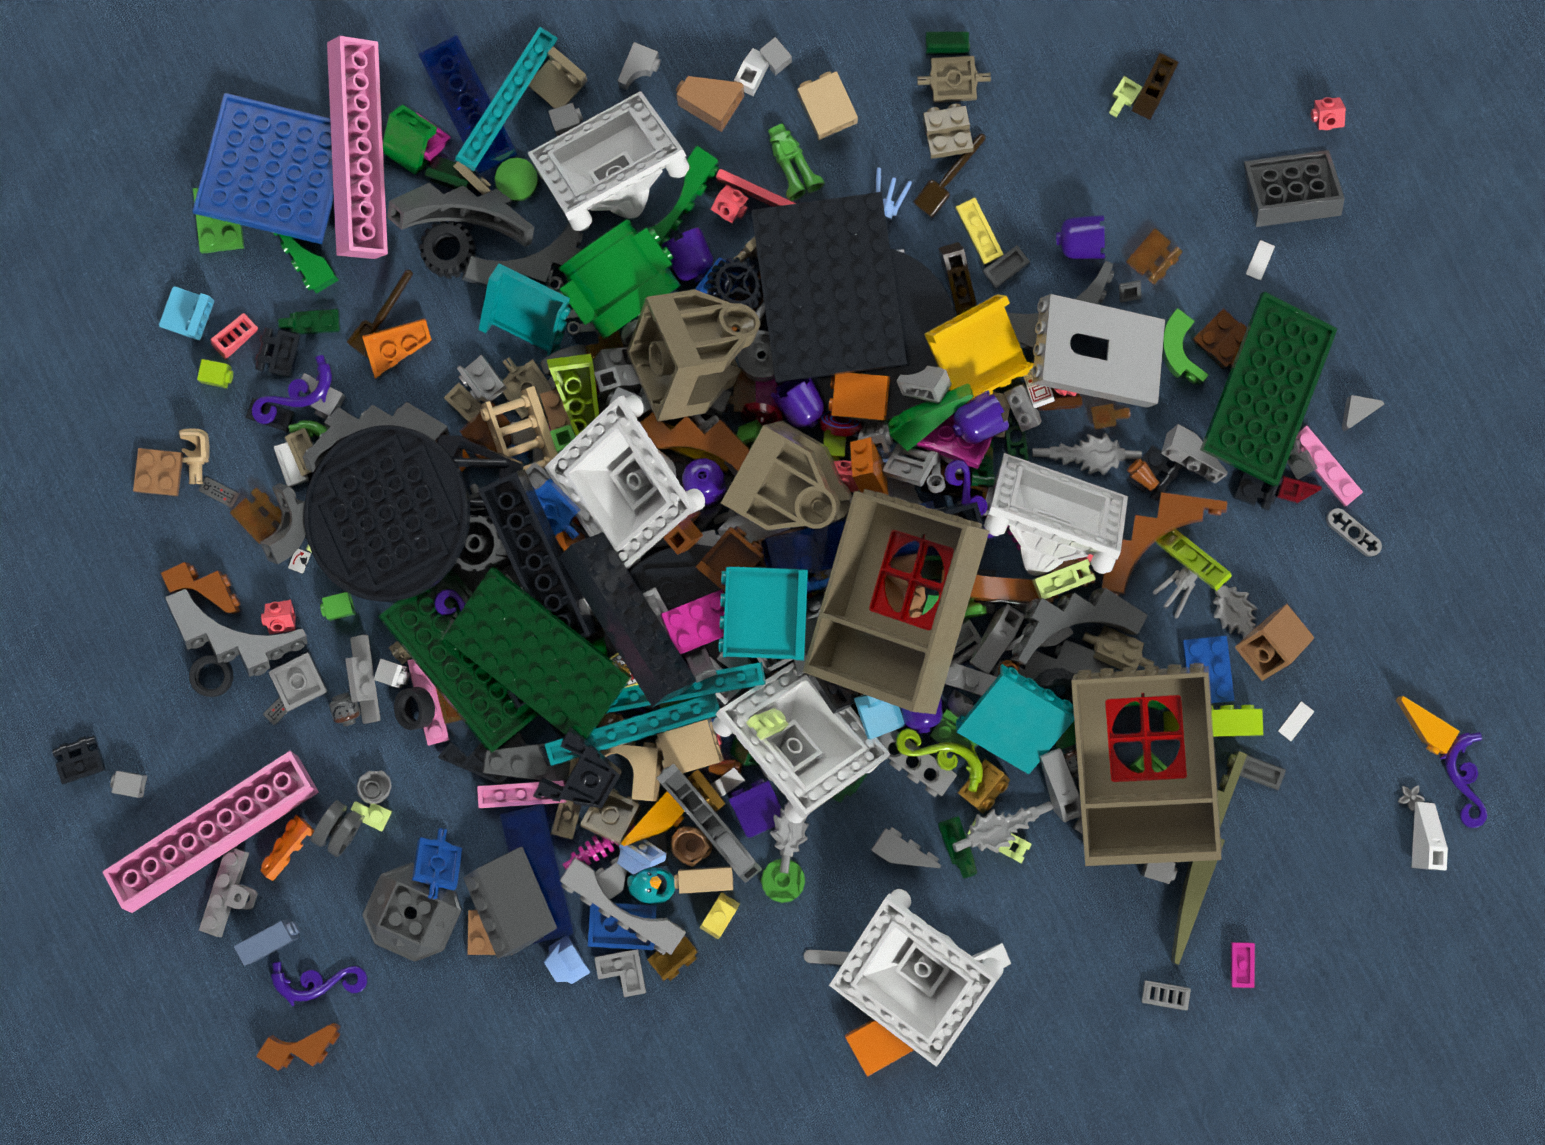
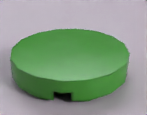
[495,158,538,201]
[761,859,805,903]

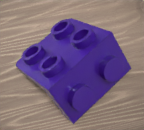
[729,779,781,838]

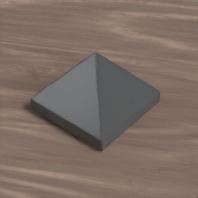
[1119,280,1141,302]

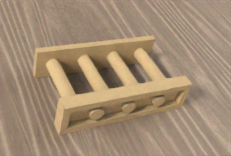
[480,386,558,471]

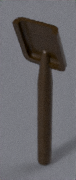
[913,133,986,218]
[347,269,413,358]

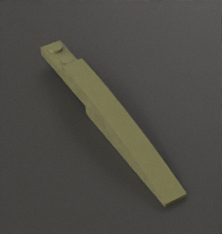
[1171,751,1247,965]

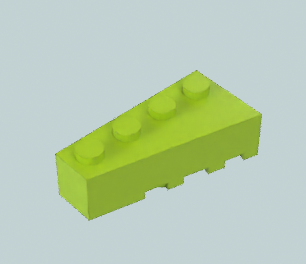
[546,354,599,436]
[1163,705,1263,737]

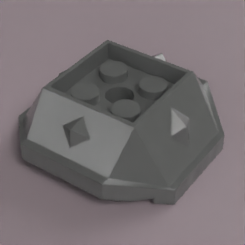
[363,862,462,962]

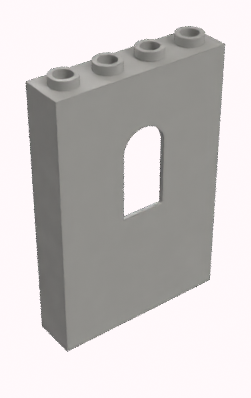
[1031,294,1165,407]

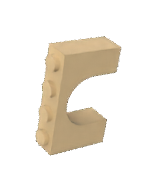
[569,741,663,801]

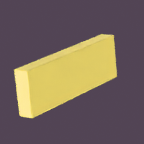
[955,198,1004,265]

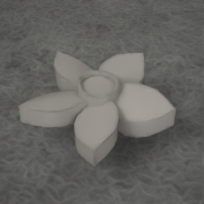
[1398,785,1425,811]

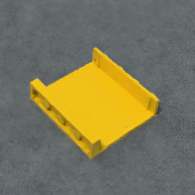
[924,294,1034,401]

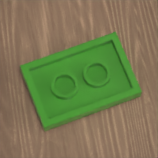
[193,188,244,254]

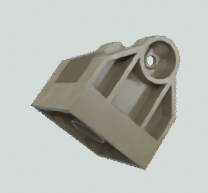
[627,290,760,422]
[721,421,852,530]

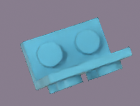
[159,286,215,341]
[854,694,905,740]

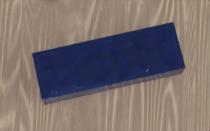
[418,35,517,174]
[500,804,575,945]

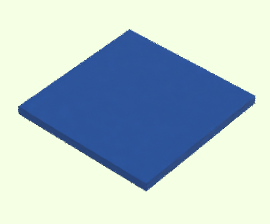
[192,93,334,244]

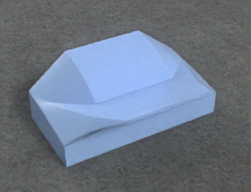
[617,838,666,875]
[544,934,591,984]

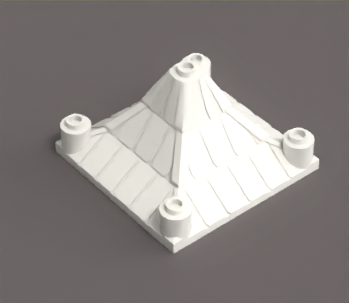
[528,91,689,231]
[544,395,705,569]
[984,453,1128,576]
[712,663,891,823]
[829,889,1003,1067]

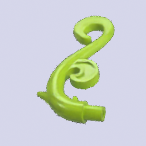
[896,729,983,792]

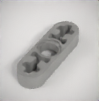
[1326,508,1382,557]

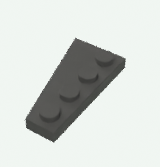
[482,743,571,783]

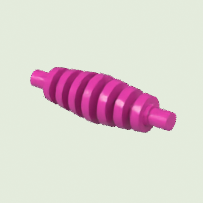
[563,824,635,870]

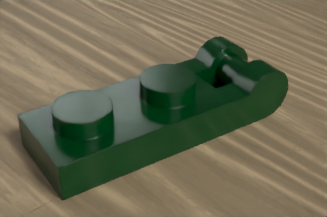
[970,439,994,488]

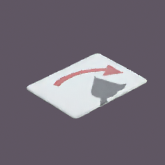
[288,549,311,573]

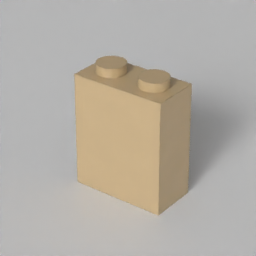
[797,71,858,140]
[656,718,724,773]
[674,866,734,894]

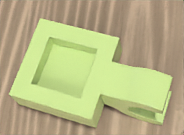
[1109,76,1142,118]
[351,801,392,832]

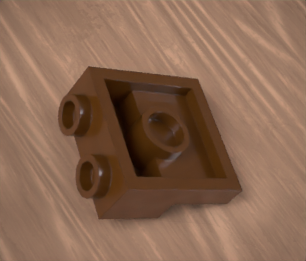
[1192,308,1247,369]
[460,402,511,459]

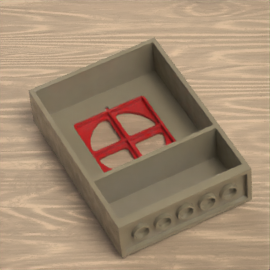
[803,489,989,714]
[1071,663,1222,866]

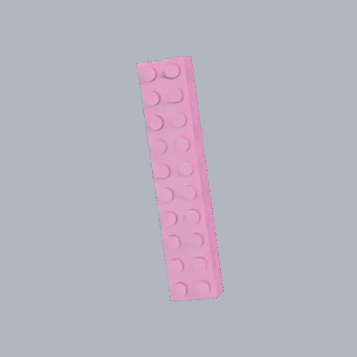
[327,36,388,259]
[103,751,319,913]

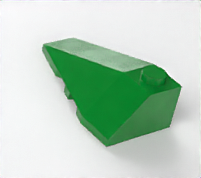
[888,383,974,451]

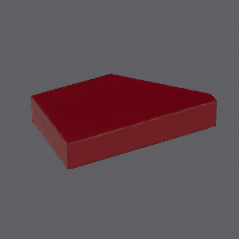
[1276,476,1322,503]

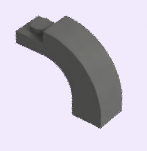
[260,483,306,564]

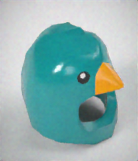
[627,867,675,904]

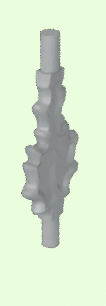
[1032,433,1142,475]
[1213,585,1257,639]
[770,800,809,873]
[953,801,1053,853]

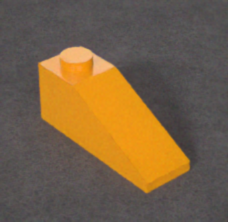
[1396,696,1460,755]
[621,792,685,846]

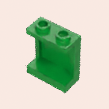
[383,104,437,175]

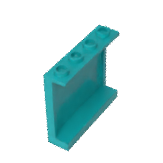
[478,263,571,357]
[719,566,808,661]
[956,664,1074,774]

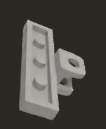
[199,848,258,937]

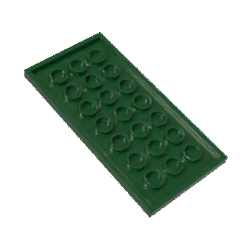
[1200,291,1338,486]
[443,567,633,740]
[378,569,539,753]

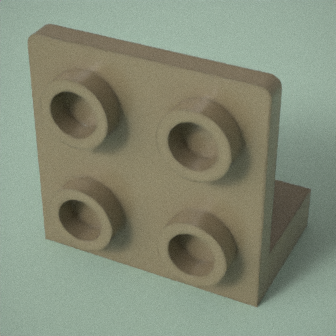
[528,47,587,109]

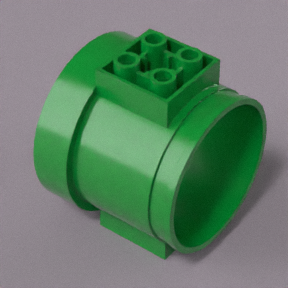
[559,219,681,340]

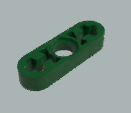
[1005,408,1028,461]

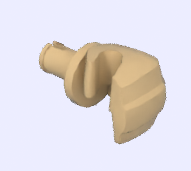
[179,428,210,484]

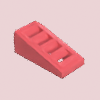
[210,313,258,360]

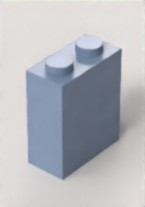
[234,918,300,966]

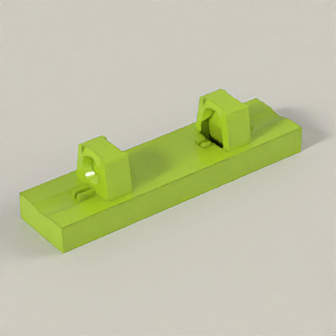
[1155,529,1232,591]

